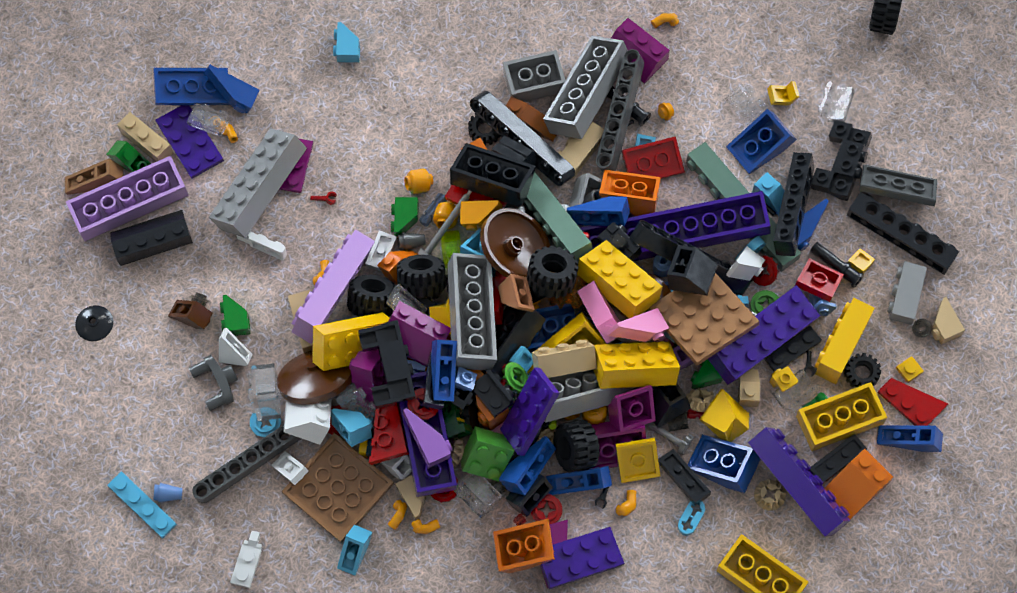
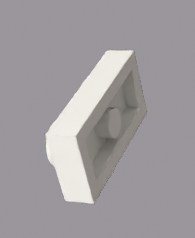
[365,231,397,272]
[271,451,308,485]

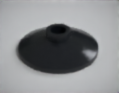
[75,305,113,341]

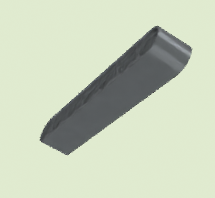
[596,49,644,173]
[192,424,302,503]

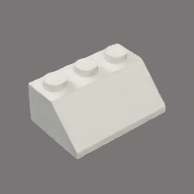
[283,398,332,445]

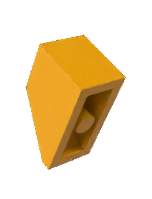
[460,200,503,231]

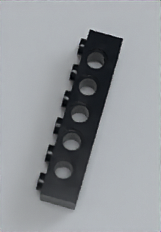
[773,152,815,256]
[846,192,960,275]

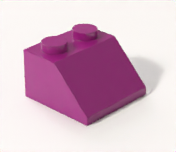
[608,385,656,433]

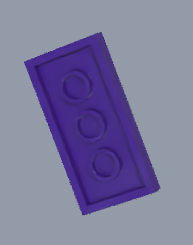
[155,105,224,179]
[500,367,560,456]
[540,527,625,589]

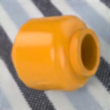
[404,168,433,194]
[433,202,460,229]
[582,406,607,424]

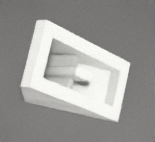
[219,328,253,366]

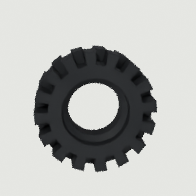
[468,113,500,146]
[844,353,881,388]

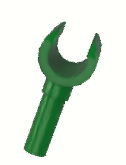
[801,392,828,408]

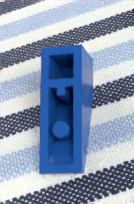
[204,64,260,113]
[566,196,630,226]
[797,198,829,251]
[431,340,457,401]
[877,425,943,452]
[499,436,556,495]
[546,466,612,495]

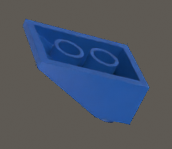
[726,109,797,174]
[688,434,761,493]

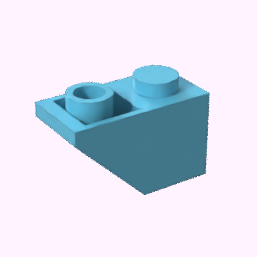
[333,22,360,62]

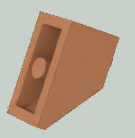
[498,274,534,312]

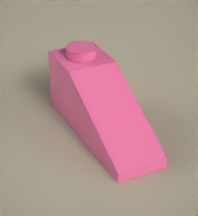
[577,281,620,344]
[607,308,669,342]

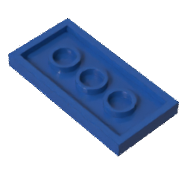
[153,68,229,105]

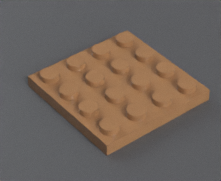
[648,273,759,366]
[281,433,394,543]

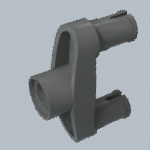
[189,355,238,411]

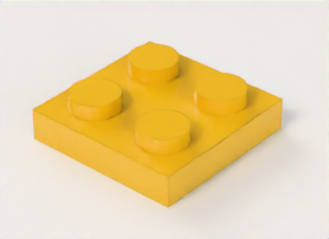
[615,438,660,483]

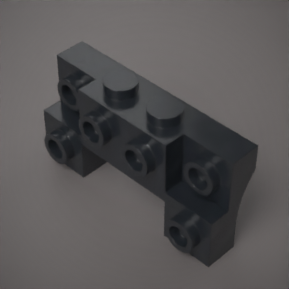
[810,120,872,201]
[358,320,415,409]

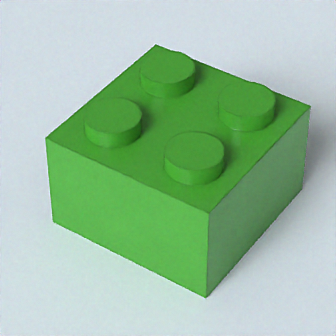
[461,426,514,481]

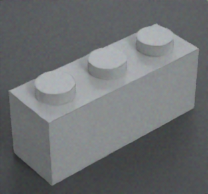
[887,261,927,325]

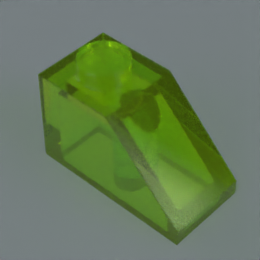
[441,230,461,268]

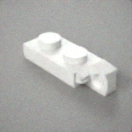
[236,231,287,261]
[230,531,262,589]

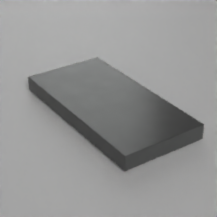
[859,164,937,207]

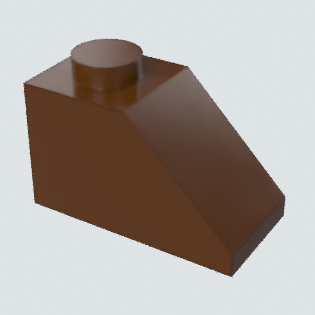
[168,300,213,329]

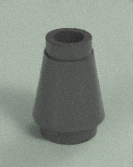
[397,232,426,251]

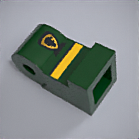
[442,401,473,440]

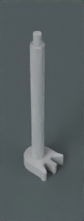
[418,190,472,256]
[645,422,694,455]

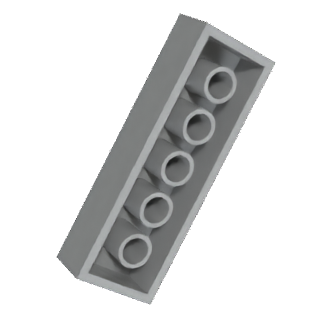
[543,36,628,139]
[209,128,307,238]
[448,253,497,371]
[544,370,642,423]

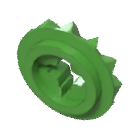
[751,290,779,314]
[502,362,528,393]

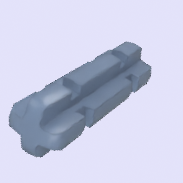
[419,193,446,227]

